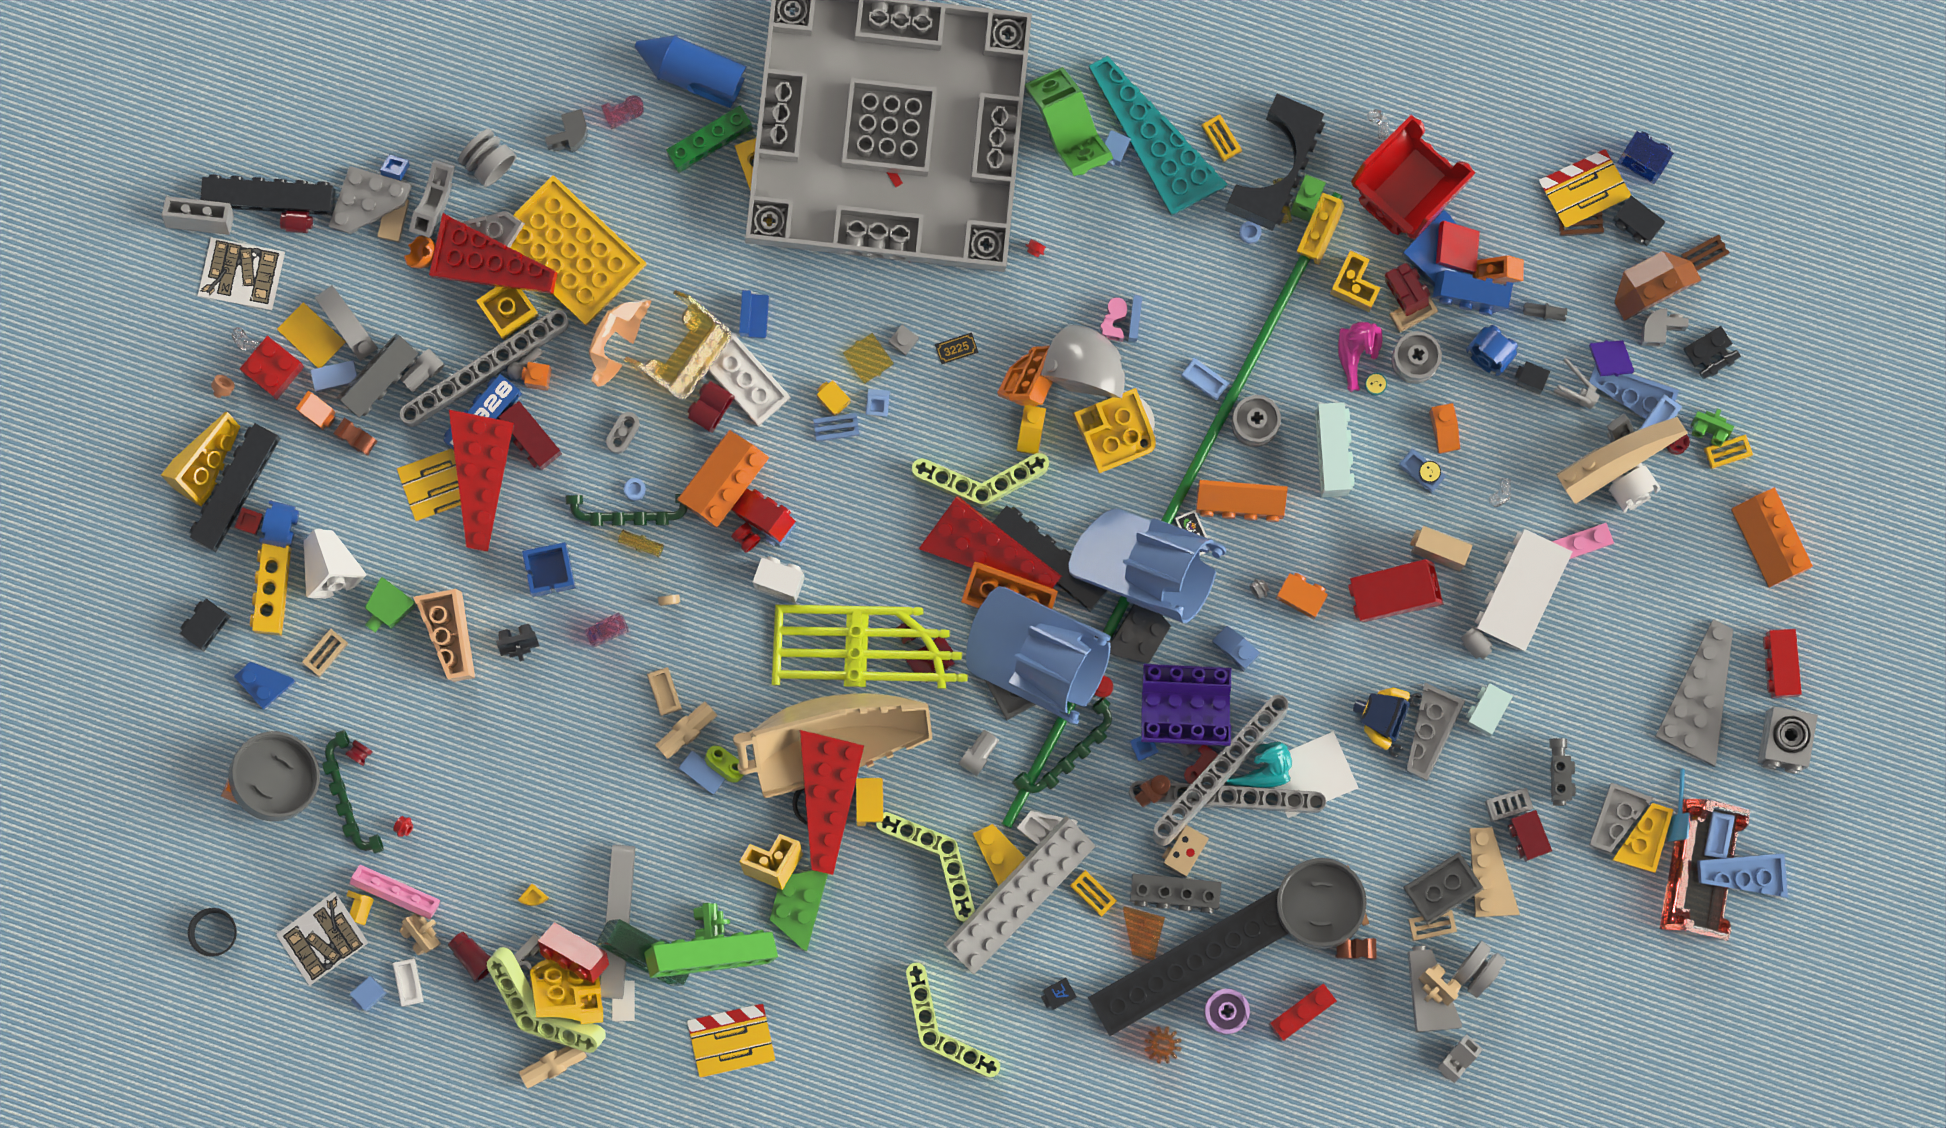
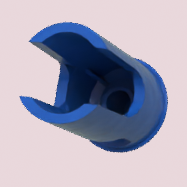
[634,35,747,108]

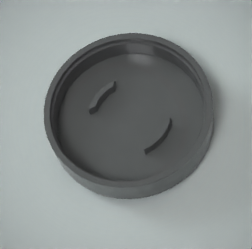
[229,731,320,822]
[1277,858,1367,949]

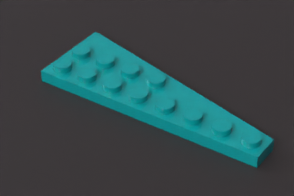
[1088,56,1228,216]

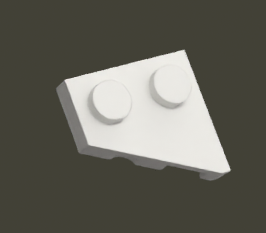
[1017,811,1078,845]

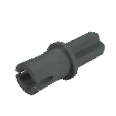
[1523,302,1567,322]

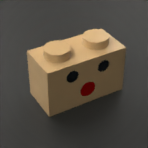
[1162,825,1209,878]

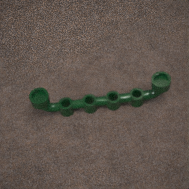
[565,494,688,526]
[1012,696,1112,793]
[322,730,384,853]

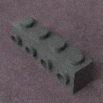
[337,334,419,418]
[1130,873,1222,913]

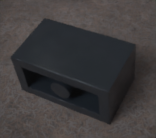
[1613,195,1666,246]
[180,599,231,651]

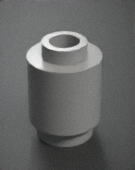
[1460,627,1493,660]

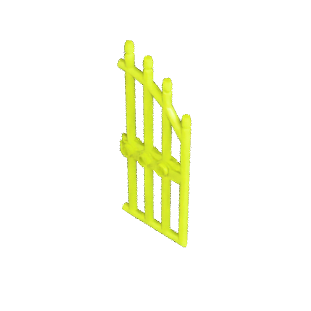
[771,604,968,689]

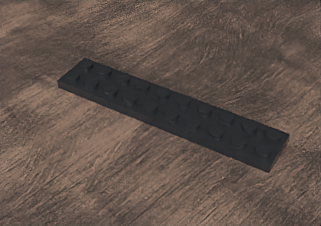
[1088,887,1288,1036]

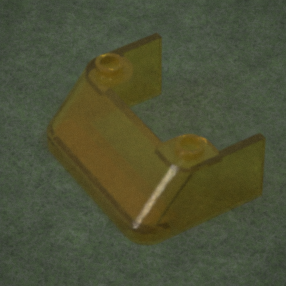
[624,290,731,399]

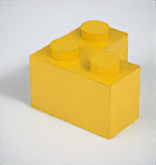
[1330,250,1380,312]
[739,834,803,890]

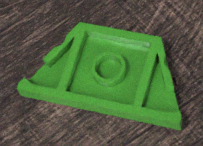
[769,870,828,951]

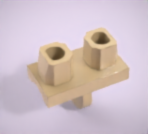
[399,913,441,955]
[1418,964,1461,1006]

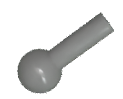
[507,346,543,379]

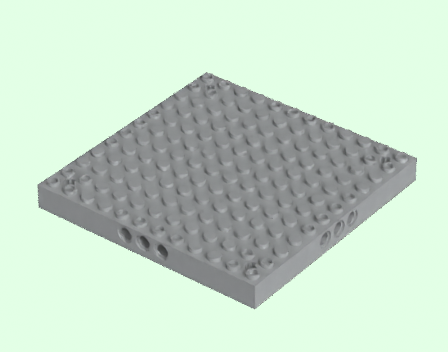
[745,0,1032,272]

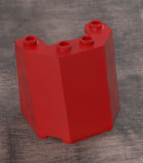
[1351,114,1476,239]

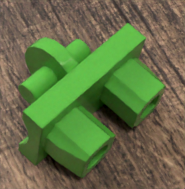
[1691,408,1734,447]
[693,903,730,939]

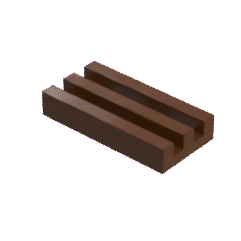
[1558,211,1604,236]
[1681,234,1730,271]

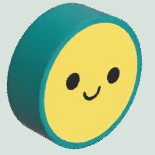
[1365,373,1387,396]

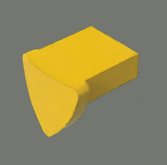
[346,890,374,925]

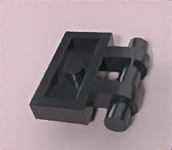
[1683,326,1741,379]

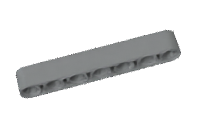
[600,845,635,999]

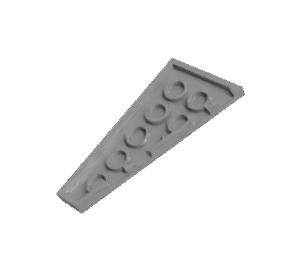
[1655,619,1733,767]

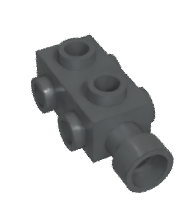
[1549,738,1576,806]

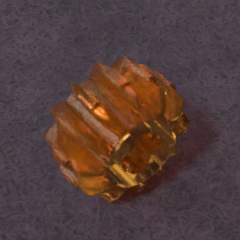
[1144,1026,1182,1064]

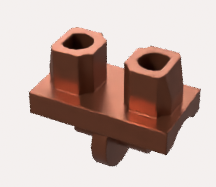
[1135,775,1171,807]

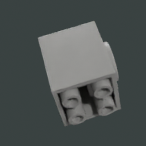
[1757,706,1818,774]

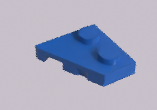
[234,662,296,709]

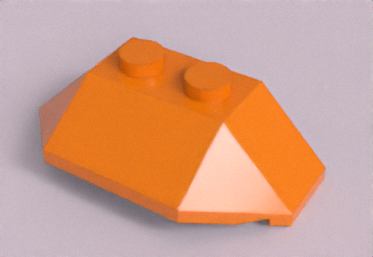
[997,346,1053,406]

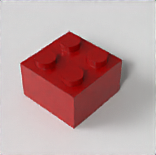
[240,335,304,400]

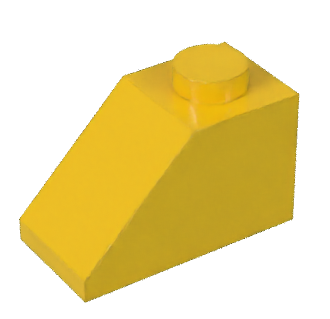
[1017,405,1046,454]

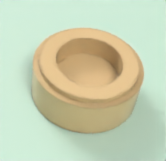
[658,595,680,606]

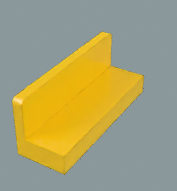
[1297,192,1344,265]

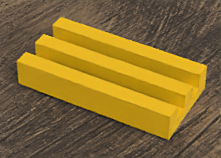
[1201,114,1242,163]
[1704,434,1753,469]
[1070,870,1117,917]

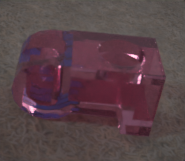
[601,95,644,130]
[584,612,630,647]

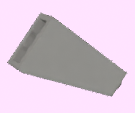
[1407,946,1462,1032]

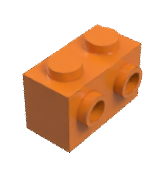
[1276,573,1328,620]

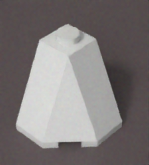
[304,529,366,599]

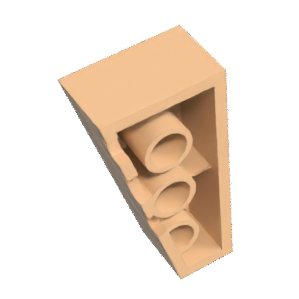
[413,589,475,682]

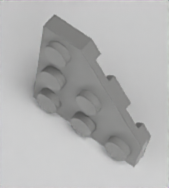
[329,166,412,234]
[462,211,525,248]

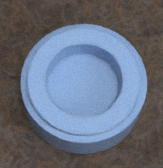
[1239,221,1261,244]
[624,478,646,501]

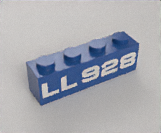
[443,374,522,450]

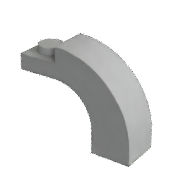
[409,160,455,238]
[314,285,378,361]

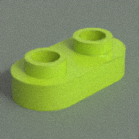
[705,746,744,783]

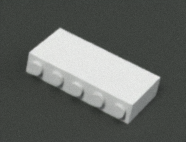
[1475,529,1573,651]

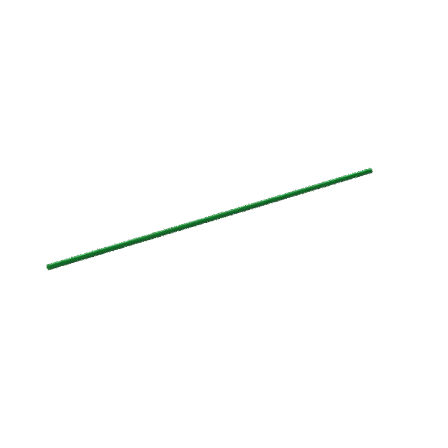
[1001,192,1343,829]

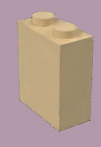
[1410,526,1473,572]

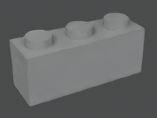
[162,196,234,235]

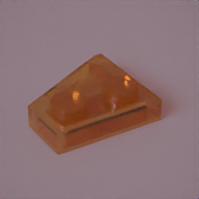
[1123,906,1165,960]

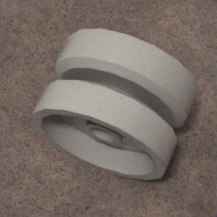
[1391,331,1442,384]
[1231,395,1281,447]
[1452,940,1506,998]

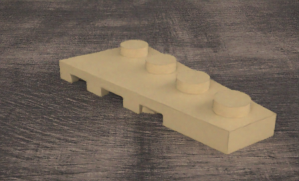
[1469,827,1520,917]

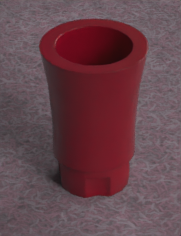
[448,932,491,983]

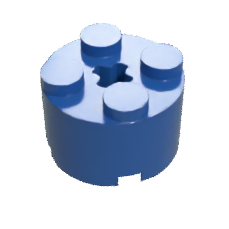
[1466,325,1518,376]
[259,500,299,548]

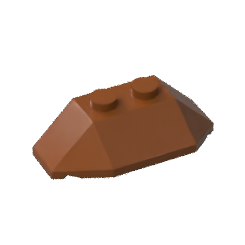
[1614,251,1702,321]

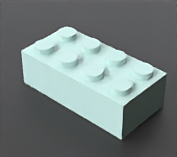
[1315,402,1354,498]

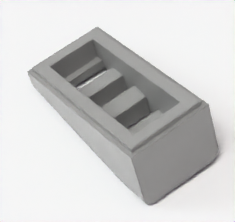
[1484,788,1534,822]

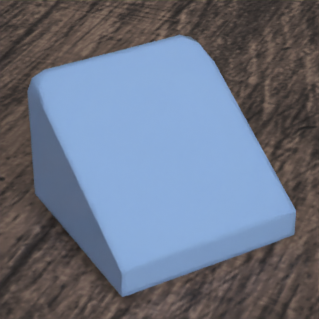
[866,389,890,417]

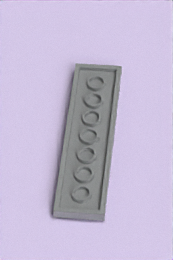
[943,816,1096,974]

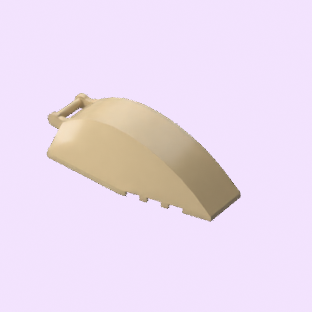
[733,693,932,798]

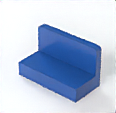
[739,290,769,338]

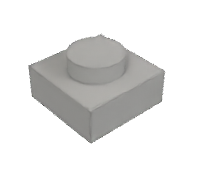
[888,325,919,356]

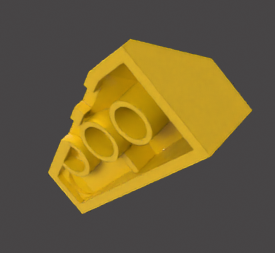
[161,412,241,507]

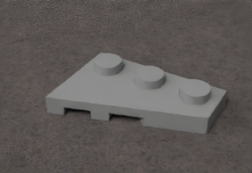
[1589,783,1653,853]

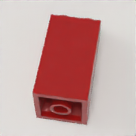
[1348,559,1444,622]

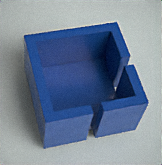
[522,542,576,597]

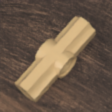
[655,702,718,759]
[519,1046,587,1089]

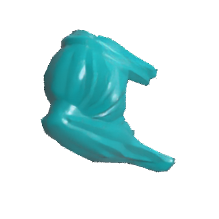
[1225,741,1292,788]

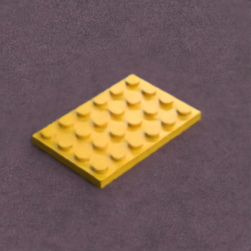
[510,175,647,326]

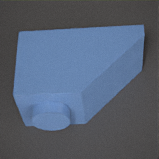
[1212,626,1260,672]

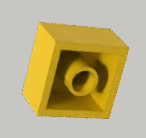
[476,286,539,340]

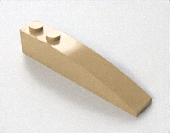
[1557,417,1688,504]

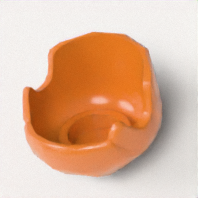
[404,235,436,269]

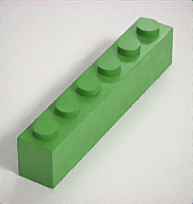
[644,930,778,978]

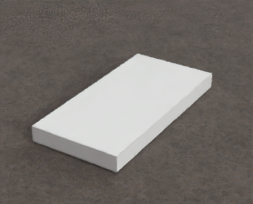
[700,333,791,427]

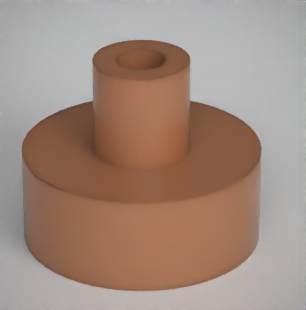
[211,375,235,398]

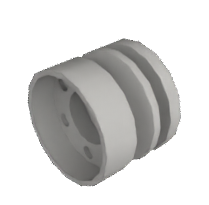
[458,129,516,187]

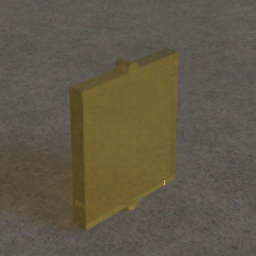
[843,333,894,384]

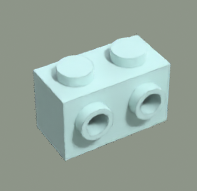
[1466,683,1513,737]

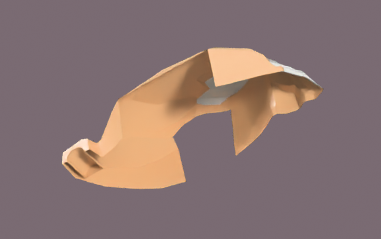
[589,299,651,387]

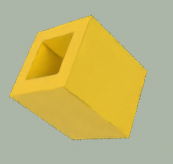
[816,380,851,416]

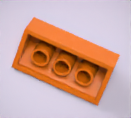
[677,430,769,527]
[1196,480,1288,522]
[1731,487,1813,588]
[961,562,1058,609]

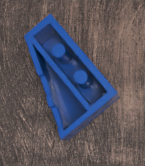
[1432,270,1513,316]

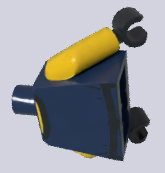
[1353,687,1422,757]

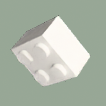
[753,556,805,603]

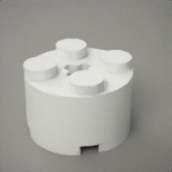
[1609,463,1661,512]

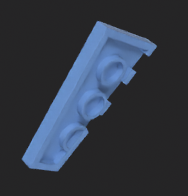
[1589,364,1679,420]
[1697,853,1788,898]

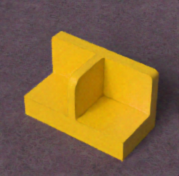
[856,778,883,826]

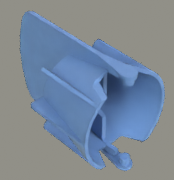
[1069,509,1226,623]
[966,586,1111,724]

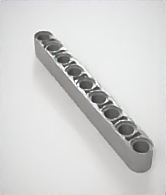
[400,310,569,427]
[1153,694,1288,846]
[1129,781,1326,813]

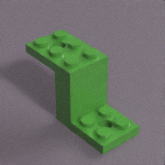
[1025,67,1113,176]

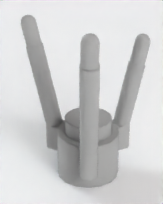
[1554,358,1600,409]

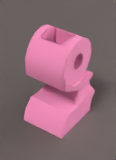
[1100,298,1127,342]

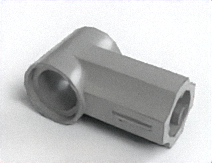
[400,349,445,393]
[959,730,999,777]

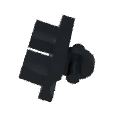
[496,624,539,662]

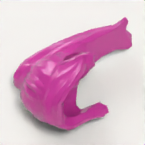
[1338,322,1382,392]

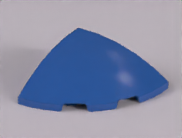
[1402,210,1464,287]

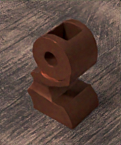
[333,417,378,456]
[1335,938,1376,960]

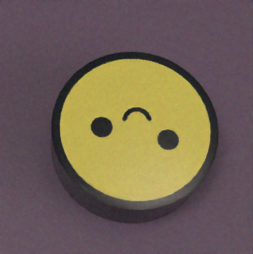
[1419,461,1441,484]

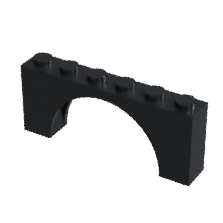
[1225,93,1325,231]

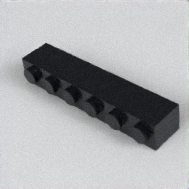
[200,174,335,216]
[190,423,281,553]
[992,505,1108,612]

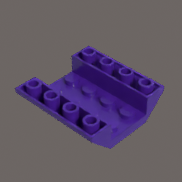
[1141,664,1232,746]

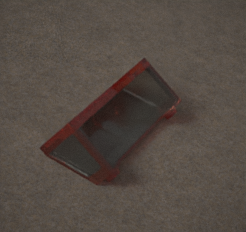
[1660,799,1750,941]

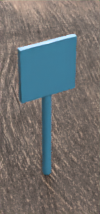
[1667,768,1690,842]

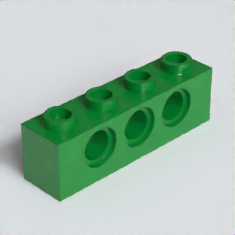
[666,105,753,173]

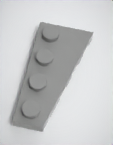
[1407,683,1465,781]

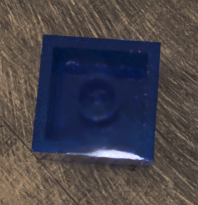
[1617,131,1674,184]

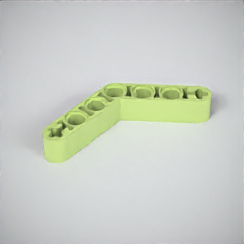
[912,453,1049,508]
[876,812,975,923]
[487,947,605,1053]
[906,963,1000,1078]

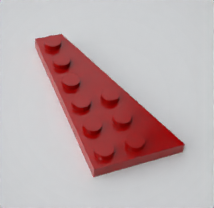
[429,213,558,294]
[449,409,514,552]
[918,496,1062,589]
[799,730,864,875]

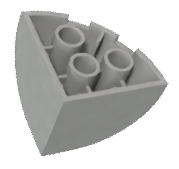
[1041,325,1125,399]

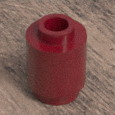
[280,210,313,233]

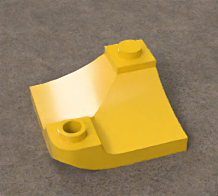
[1072,388,1156,473]
[530,959,603,1024]

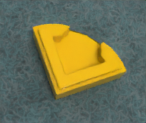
[518,884,549,906]

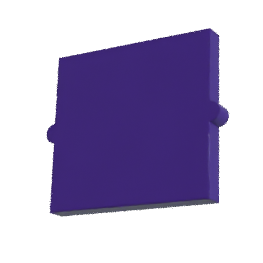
[1589,340,1634,377]

